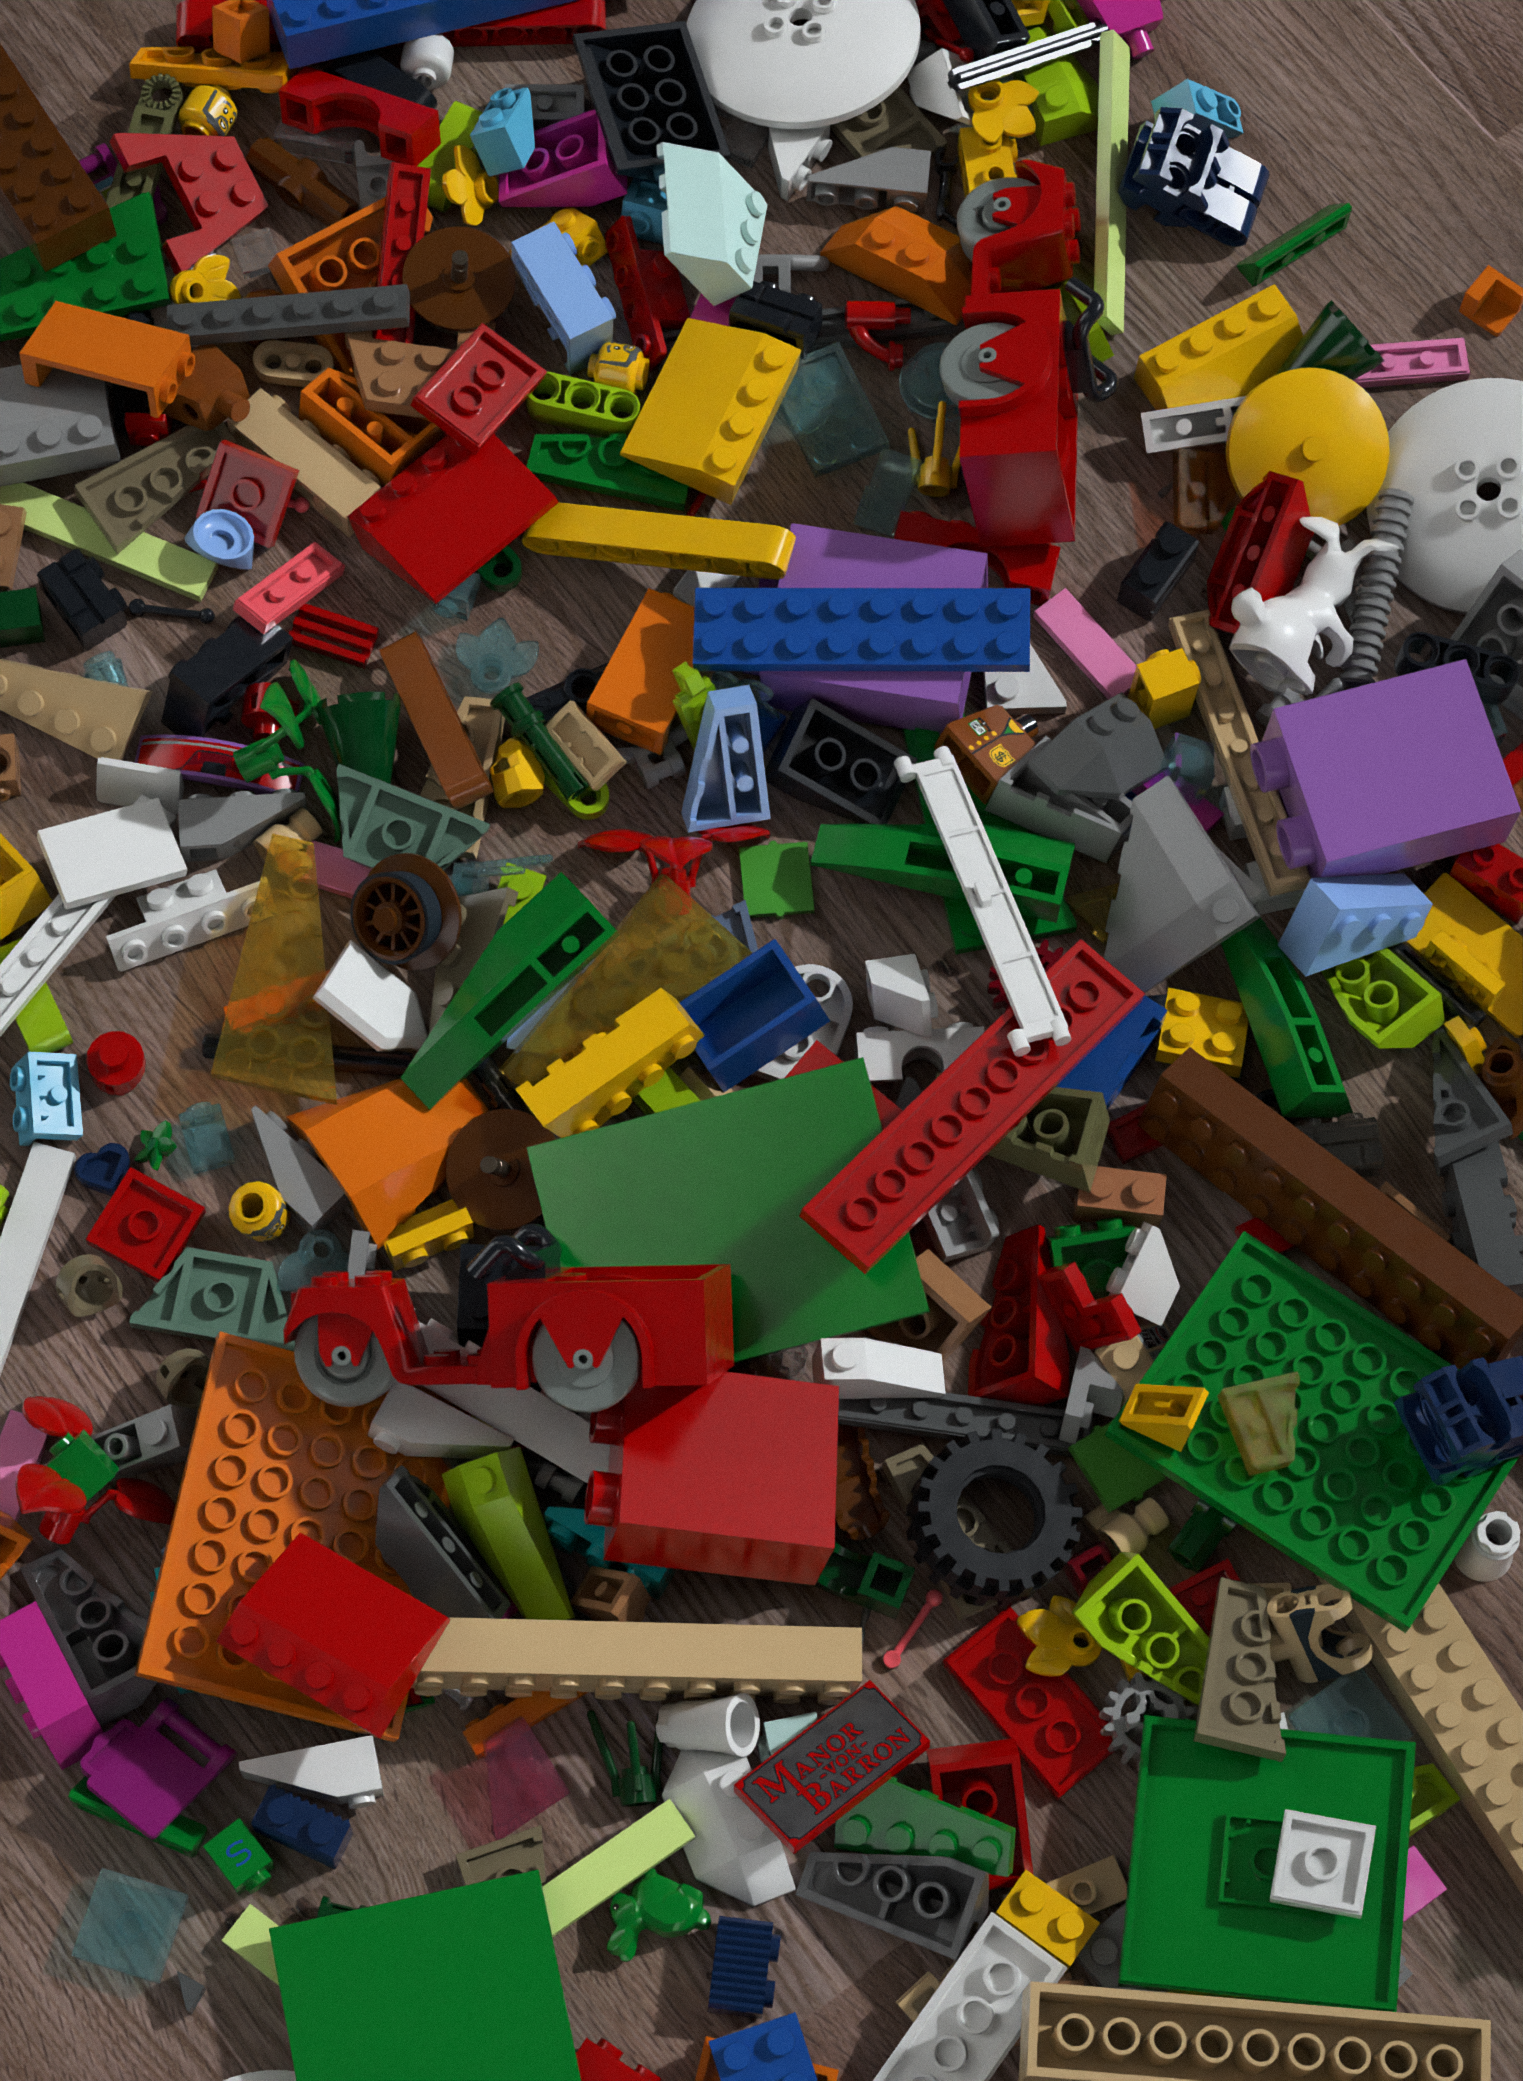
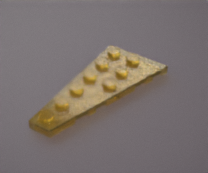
[211,834,337,1105]
[499,874,752,1087]

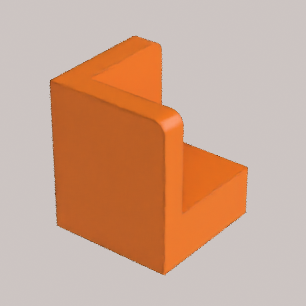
[212,0,270,64]
[1459,265,1523,337]

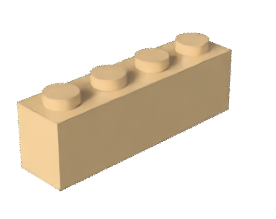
[227,388,381,537]

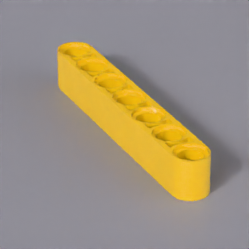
[521,502,796,580]

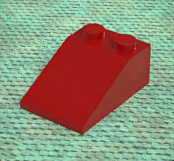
[926,1738,1034,1890]

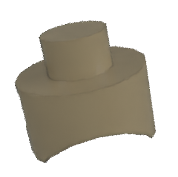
[56,1254,123,1317]
[156,1348,210,1410]

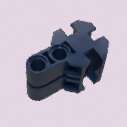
[1118,107,1270,247]
[1393,1356,1523,1486]

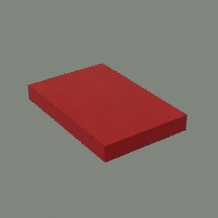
[410,323,547,455]

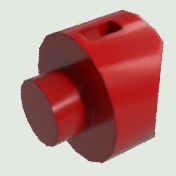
[241,682,300,743]
[86,1031,146,1095]

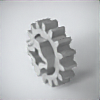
[1099,1672,1197,1770]

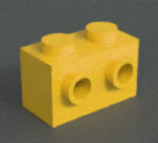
[957,127,1018,198]
[1128,648,1201,729]

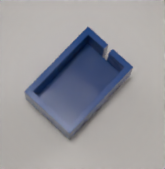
[679,939,830,1092]

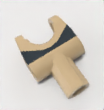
[1267,1584,1374,1683]

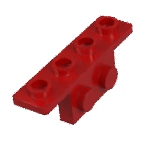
[604,215,691,373]

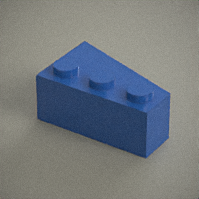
[1056,996,1168,1111]

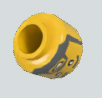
[178,85,237,136]
[587,342,649,395]
[228,1181,291,1242]

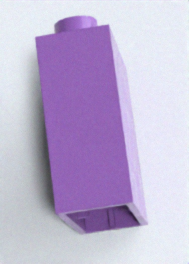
[742,523,988,735]
[1250,659,1521,878]

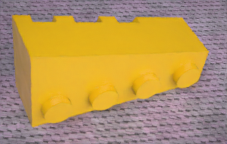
[515,988,705,1138]

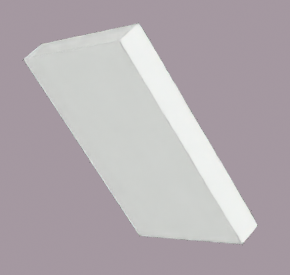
[37,798,187,910]

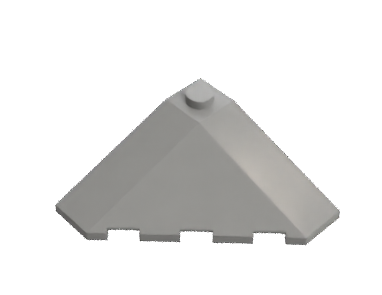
[1104,775,1261,993]

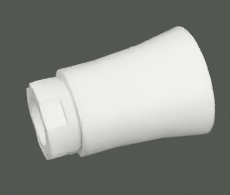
[1454,1511,1520,1582]
[656,1693,760,1757]

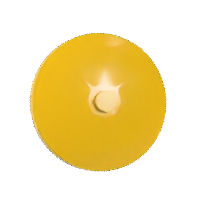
[1226,368,1390,526]

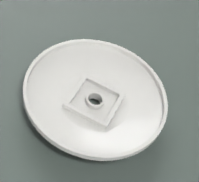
[686,0,921,129]
[1367,378,1523,615]

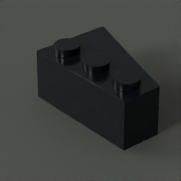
[161,616,293,737]

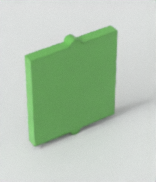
[739,841,815,919]
[1068,1421,1166,1513]

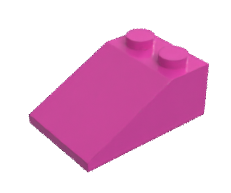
[499,109,628,207]

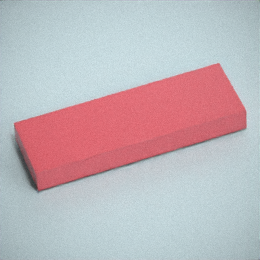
[233,542,345,634]

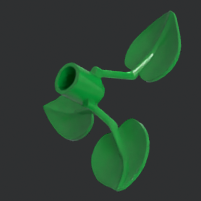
[233,659,342,843]

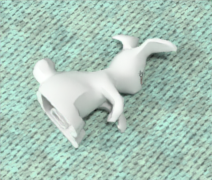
[1229,517,1400,696]

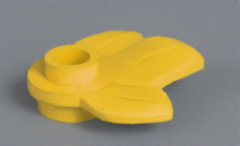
[968,80,1039,144]
[442,145,499,226]
[169,254,241,304]
[1017,1595,1102,1677]

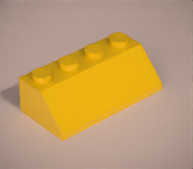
[1134,284,1303,410]

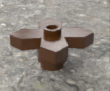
[1476,1035,1523,1140]

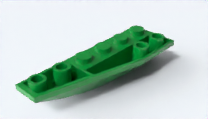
[811,824,1075,923]
[401,872,619,1110]
[1221,917,1354,1118]

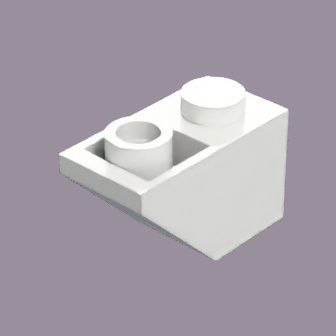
[768,125,832,201]
[865,954,938,1036]
[1106,1221,1180,1326]

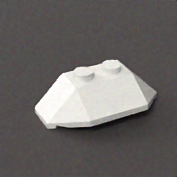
[662,1750,796,1907]

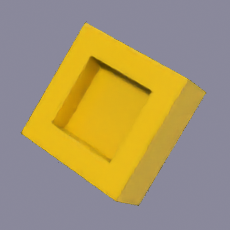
[1444,1015,1487,1074]

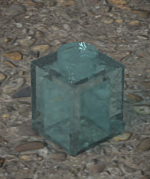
[1159,732,1215,806]

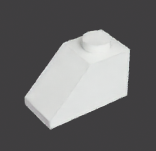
[907,48,974,127]

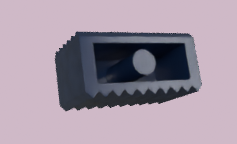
[251,1784,353,1870]
[707,1916,781,2019]

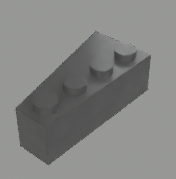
[1434,1141,1523,1299]

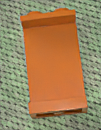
[19,301,195,418]
[586,588,695,756]

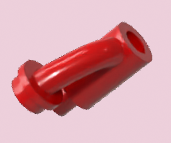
[845,301,911,371]

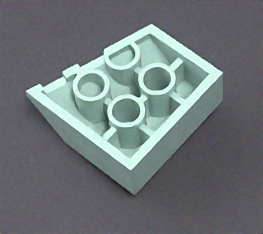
[656,142,768,306]

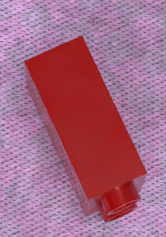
[584,1369,839,1585]

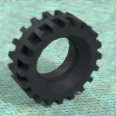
[905,1429,1083,1607]

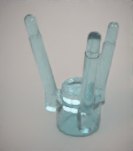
[452,854,553,896]

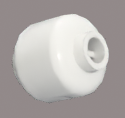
[400,34,454,90]

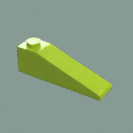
[1071,1552,1209,1706]

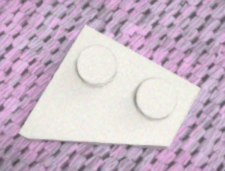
[983,644,1067,715]

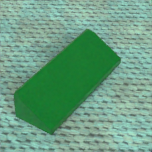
[1237,202,1352,287]
[68,1776,208,1858]

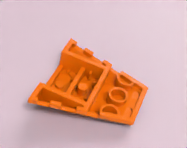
[286,1078,489,1250]

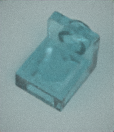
[178,1102,236,1174]

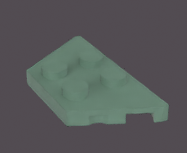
[336,764,490,871]
[129,1247,295,1352]

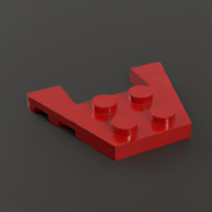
[109,133,269,276]

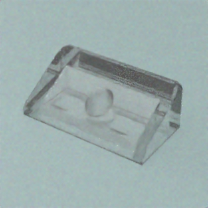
[273,117,361,165]

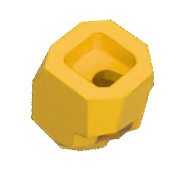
[490,738,545,808]

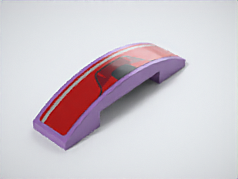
[134,734,305,795]

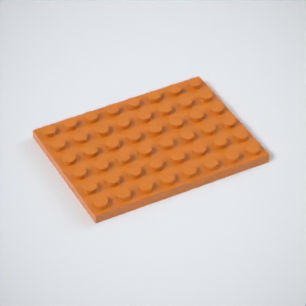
[134,1331,470,1742]

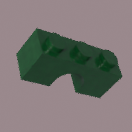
[811,1542,915,1620]

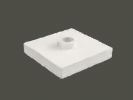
[1270,1809,1376,1919]

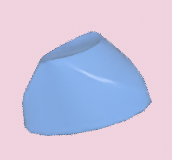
[184,509,254,570]

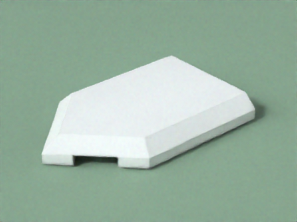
[312,940,428,1052]

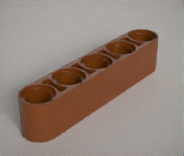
[379,631,494,811]

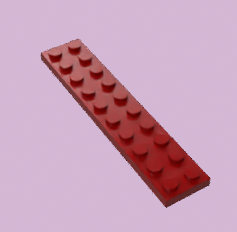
[799,939,1145,1274]

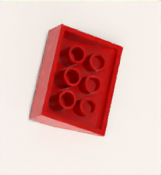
[347,434,559,604]
[216,1532,451,1739]

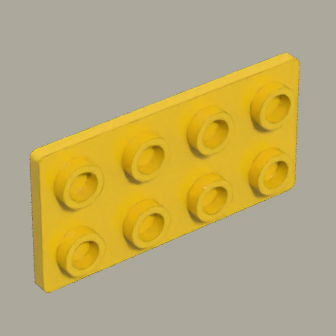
[1405,873,1523,1038]

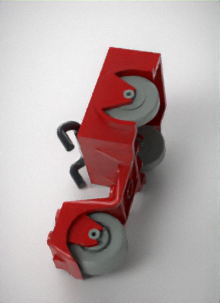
[939,159,1119,547]
[283,1223,734,1413]

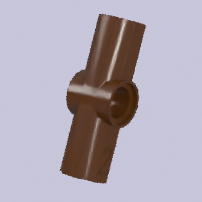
[245,136,359,227]

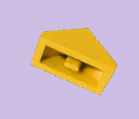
[1119,1384,1209,1452]

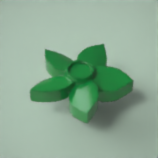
[134,1120,177,1171]

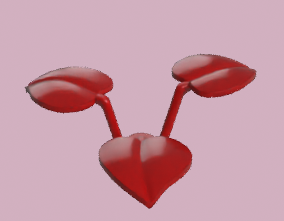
[578,823,770,915]
[15,1396,176,1544]

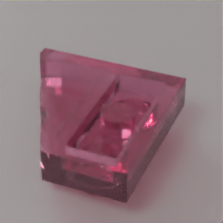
[483,1716,570,1840]

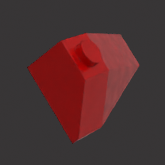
[968,1224,1069,1406]

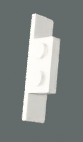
[106,869,278,972]

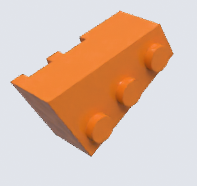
[298,367,445,487]

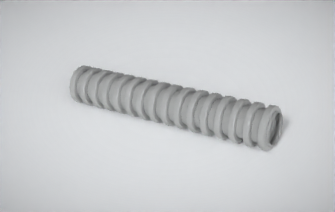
[1339,488,1414,688]

